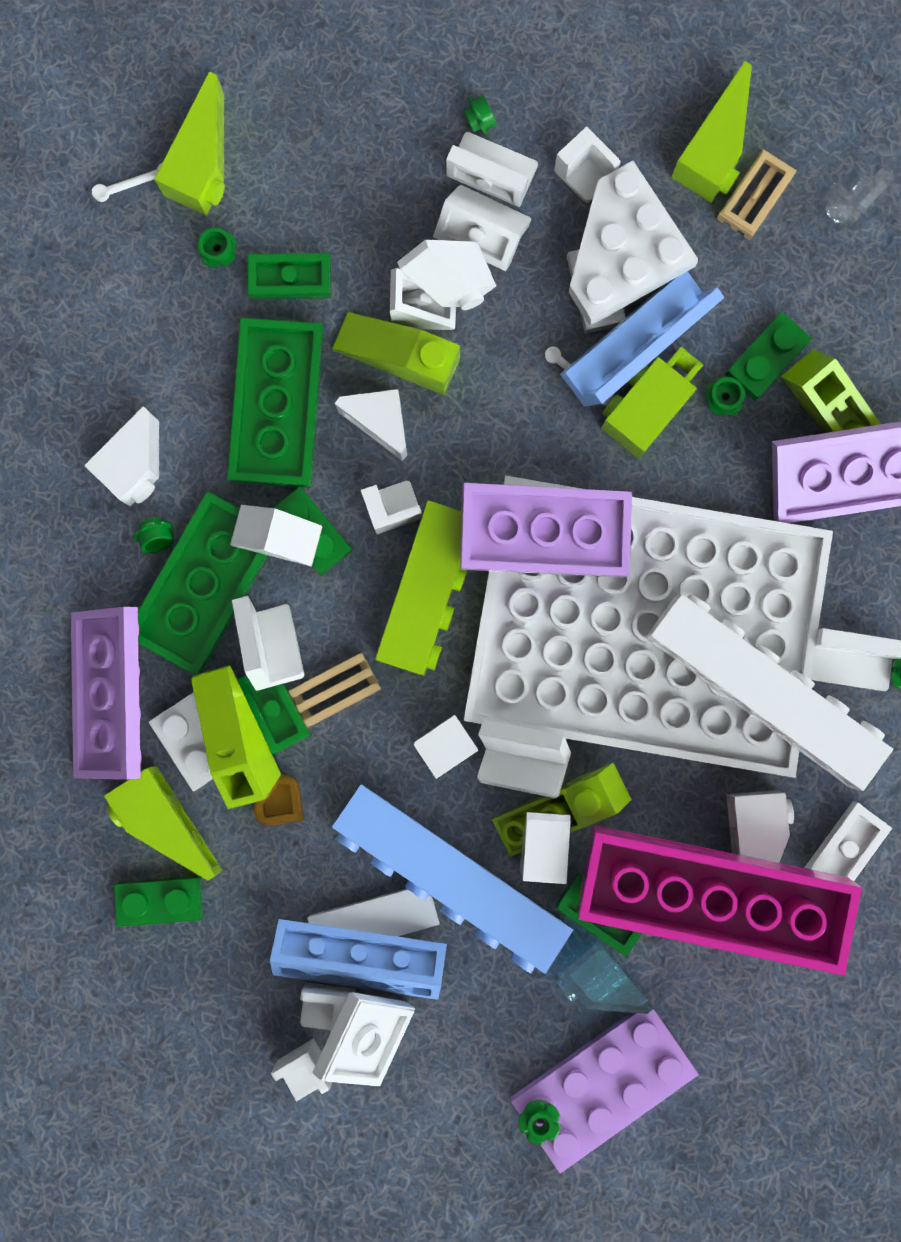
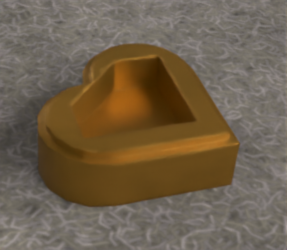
[253,774,305,825]

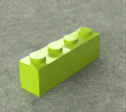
[375,501,467,676]

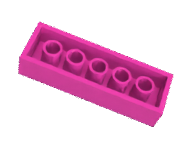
[576,825,862,976]

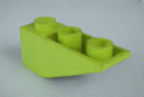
[191,665,281,809]
[492,762,631,857]

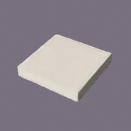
[312,992,415,1086]

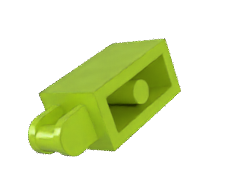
[601,346,704,459]

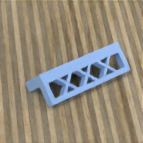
[560,271,724,407]
[270,919,447,1000]

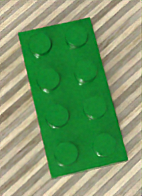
[227,318,324,488]
[138,491,269,675]

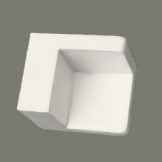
[554,126,621,203]
[361,481,423,535]
[414,715,478,779]
[300,982,355,1033]
[271,1038,332,1102]

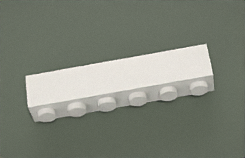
[645,594,893,791]

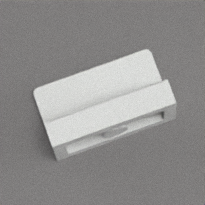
[446,132,538,207]
[433,185,531,271]
[232,596,304,691]
[810,628,901,691]
[477,720,571,798]

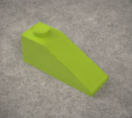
[671,61,752,203]
[154,72,225,216]
[332,312,460,396]
[781,349,881,433]
[104,766,223,881]

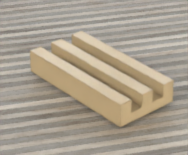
[716,149,797,241]
[288,653,381,728]

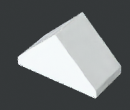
[390,268,456,330]
[335,389,407,461]
[230,505,322,567]
[520,812,570,884]

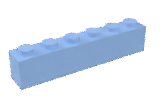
[332,784,573,974]

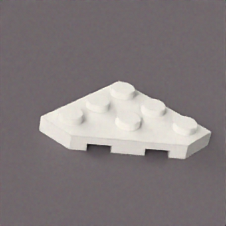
[569,161,698,326]

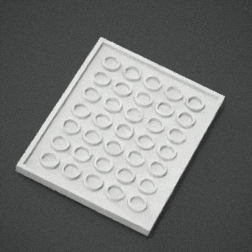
[464,476,833,778]

